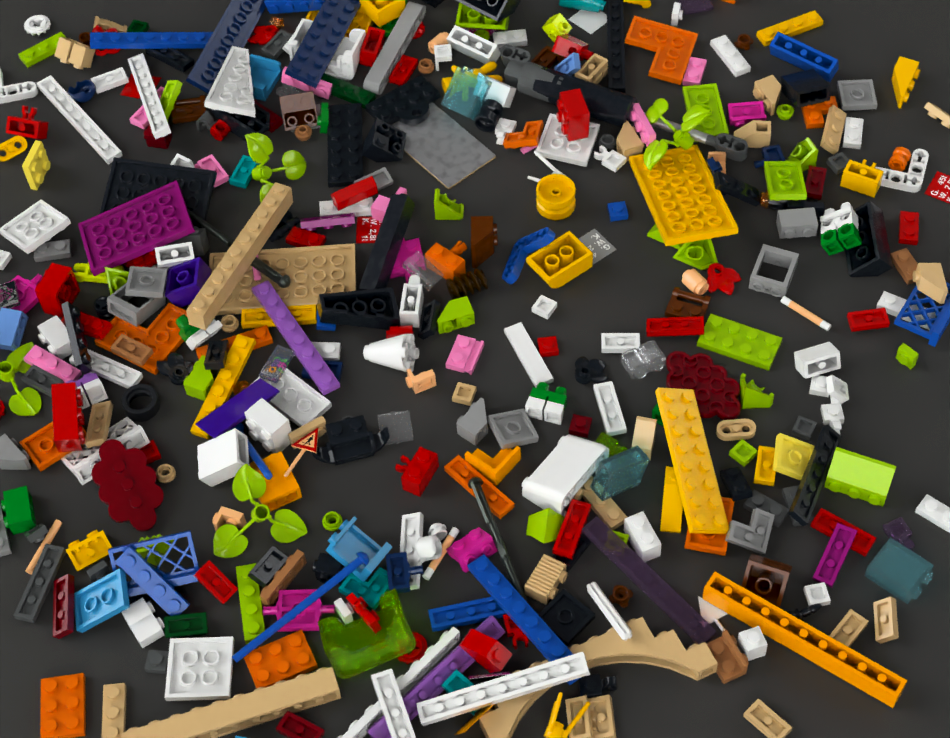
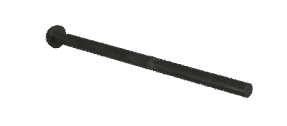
[188,209,291,288]
[468,477,529,604]

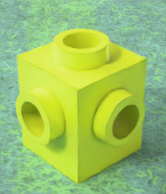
[542,13,572,43]

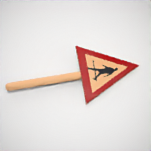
[284,428,319,478]

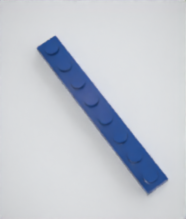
[90,32,213,49]
[467,554,580,686]

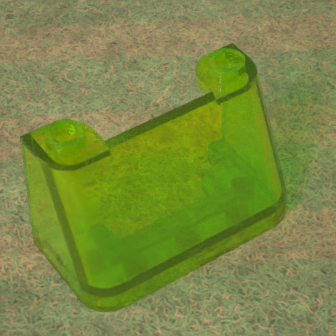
[318,588,416,679]

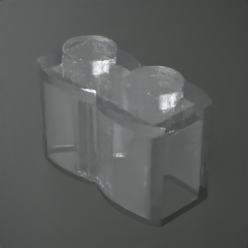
[621,340,666,380]

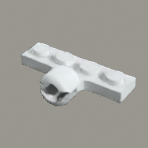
[400,512,442,590]

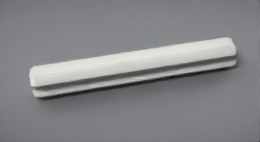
[586,582,632,641]

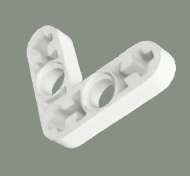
[0,68,38,104]
[876,149,929,193]

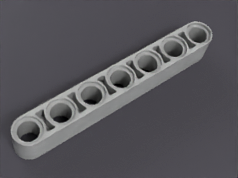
[363,1,426,95]

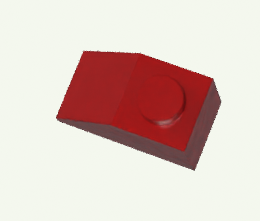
[459,629,513,673]

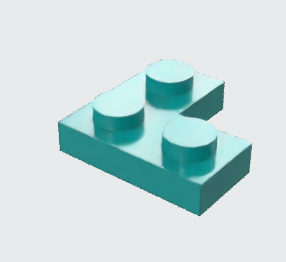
[339,567,389,611]

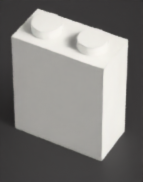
[197,428,249,487]

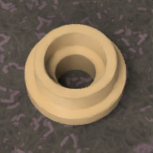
[221,315,239,333]
[156,464,176,483]

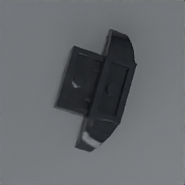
[312,415,390,465]

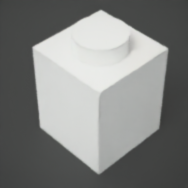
[737,626,768,661]

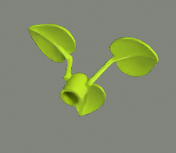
[643,98,711,171]
[245,133,306,203]
[0,342,42,416]
[213,464,308,558]

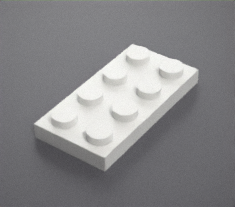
[250,367,332,427]

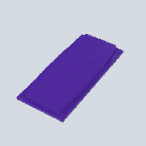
[195,378,280,438]

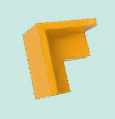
[464,446,521,486]

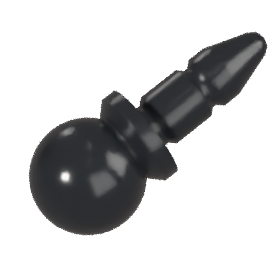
[787,604,822,622]

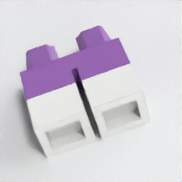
[66,372,108,409]

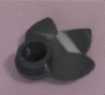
[156,352,194,385]
[575,356,609,384]

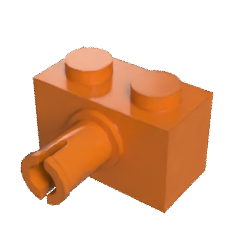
[425,241,467,281]

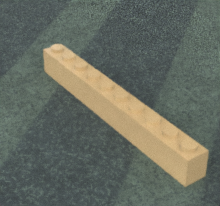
[186,182,293,331]
[121,667,341,738]

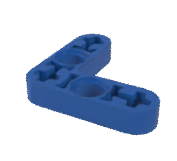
[502,227,556,285]

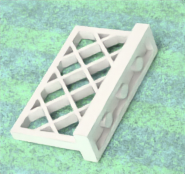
[61,417,150,485]

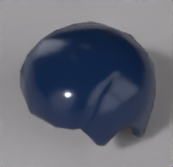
[68,80,96,103]

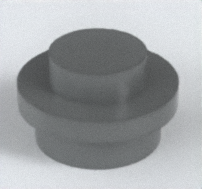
[599,134,616,150]

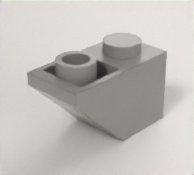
[456,397,488,446]
[0,434,32,470]

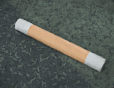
[780,296,832,331]
[422,527,460,580]

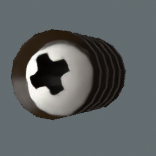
[446,268,488,299]

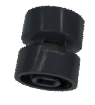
[474,99,503,132]

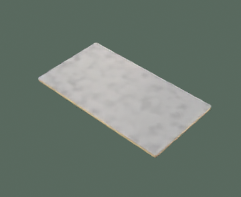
[392,102,496,189]

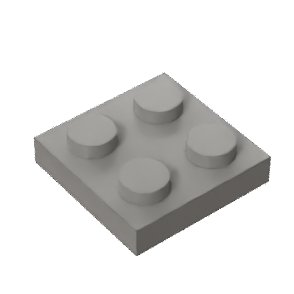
[837,79,878,111]
[125,266,168,298]
[487,408,539,450]

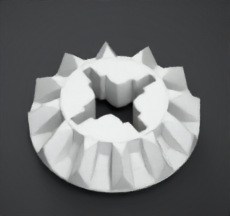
[24,15,51,36]

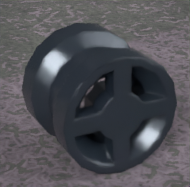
[94,296,114,320]

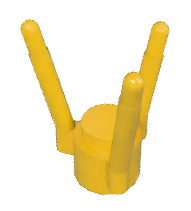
[543,692,591,738]

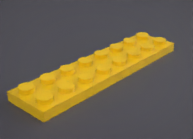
[655,387,729,534]

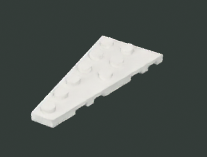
[204,46,256,117]

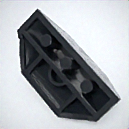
[210,104,270,142]

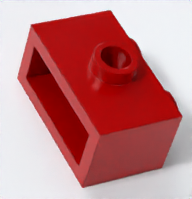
[359,26,385,67]

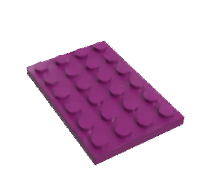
[78,180,195,276]

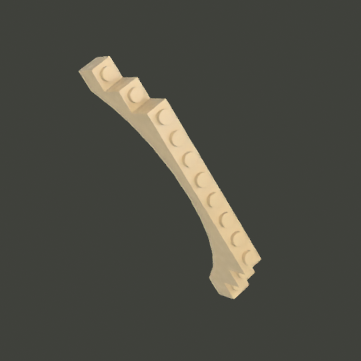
[479,617,718,738]

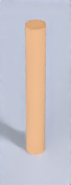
[25,519,63,575]

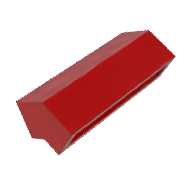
[331,176,378,211]

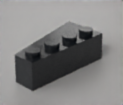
[317,287,400,330]

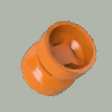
[888,147,911,171]

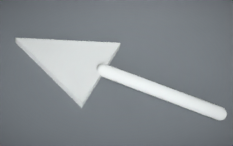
[698,596,740,651]

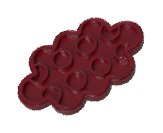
[666,351,741,420]
[91,439,164,532]

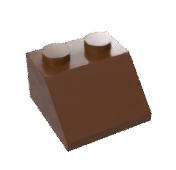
[471,216,498,268]
[741,554,792,608]

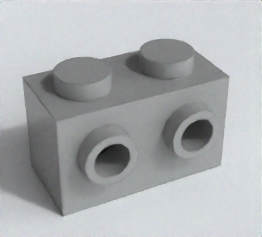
[776,207,818,239]

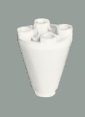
[363,334,419,372]

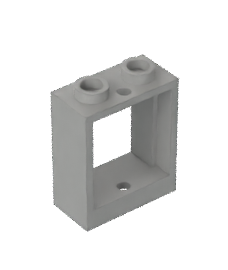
[749,244,799,298]
[107,283,166,327]

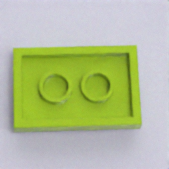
[763,161,807,201]

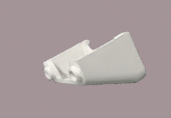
[288,18,366,80]
[521,434,609,517]

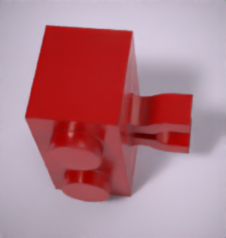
[6,106,49,139]
[395,447,439,497]

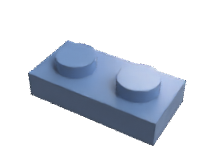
[554,52,581,76]

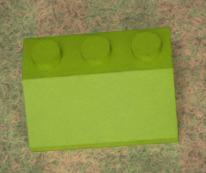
[455,3,509,30]
[824,447,896,506]

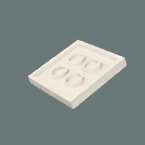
[536,113,600,167]
[0,200,71,254]
[165,637,235,701]

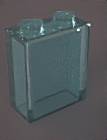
[440,66,492,120]
[590,445,650,501]
[865,537,934,604]

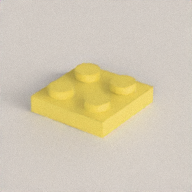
[22,140,51,190]
[773,433,815,481]

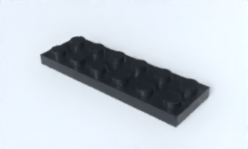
[328,103,363,188]

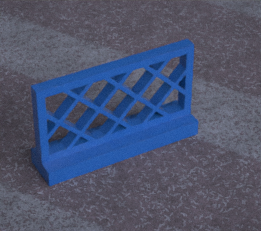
[894,282,950,347]
[108,530,200,597]

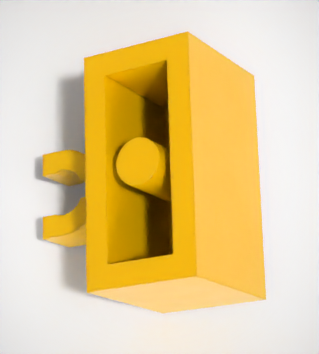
[840,159,884,198]

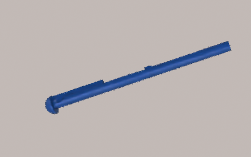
[232,552,369,663]

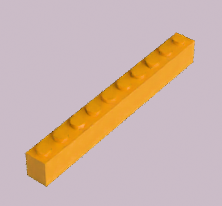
[702,572,907,708]

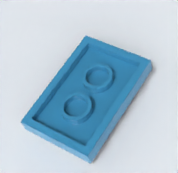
[74,568,130,633]

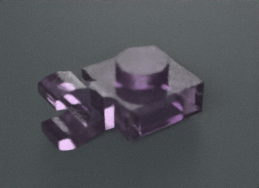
[882,517,915,556]

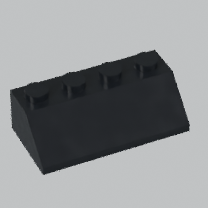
[455,0,521,22]
[844,201,893,277]

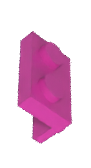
[728,101,767,127]
[446,527,497,573]

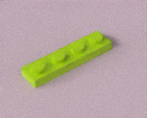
[236,563,265,644]

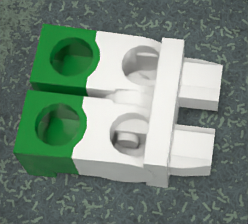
[820,202,862,256]

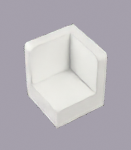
[434,44,452,71]

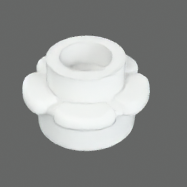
[428,523,447,541]

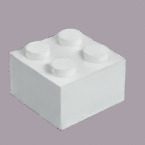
[244,398,292,453]

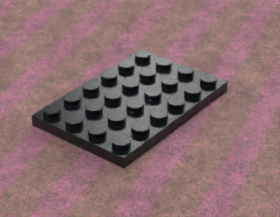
[100,157,217,228]

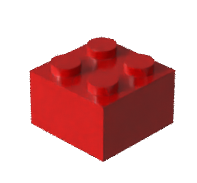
[556,88,590,141]
[35,263,80,318]

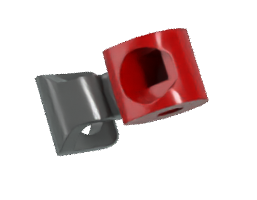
[196,111,230,141]

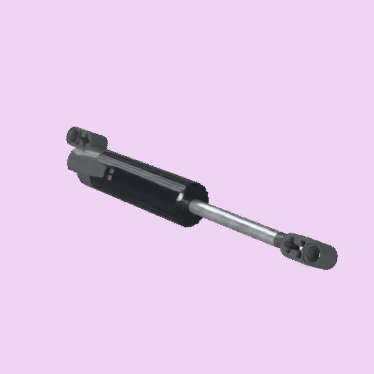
[500,45,748,162]

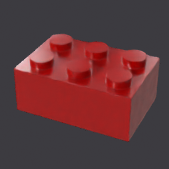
[51,382,85,452]

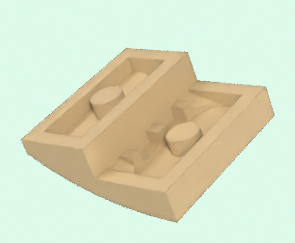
[565,694,617,738]

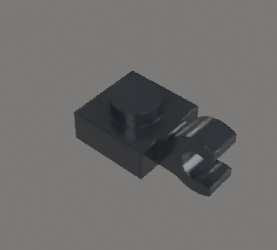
[579,674,617,698]

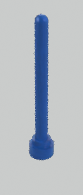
[229,422,273,480]

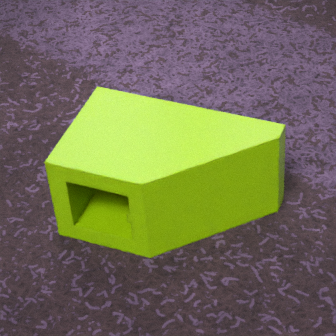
[437,296,475,334]
[183,355,214,401]

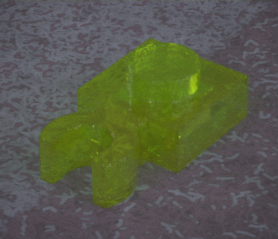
[594,432,629,463]

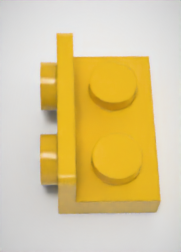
[66,530,112,572]

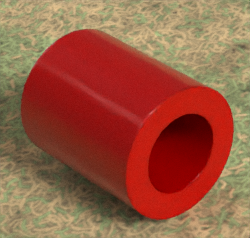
[386,325,413,339]

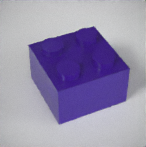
[165,257,212,307]

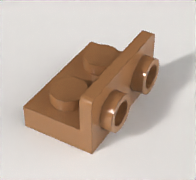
[706,630,749,684]

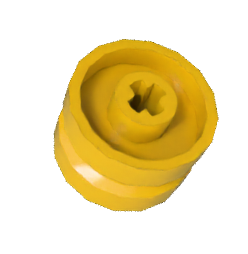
[536,174,576,220]

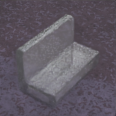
[402,251,443,291]

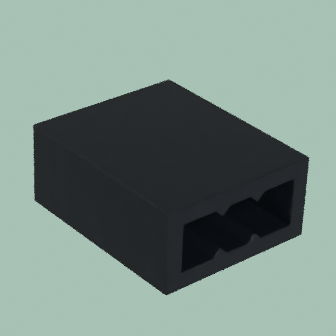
[781,69,830,108]

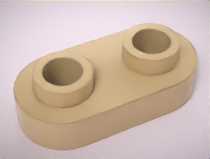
[716,419,756,441]

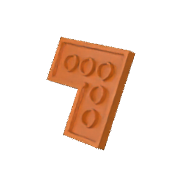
[625,16,698,85]
[94,303,188,375]

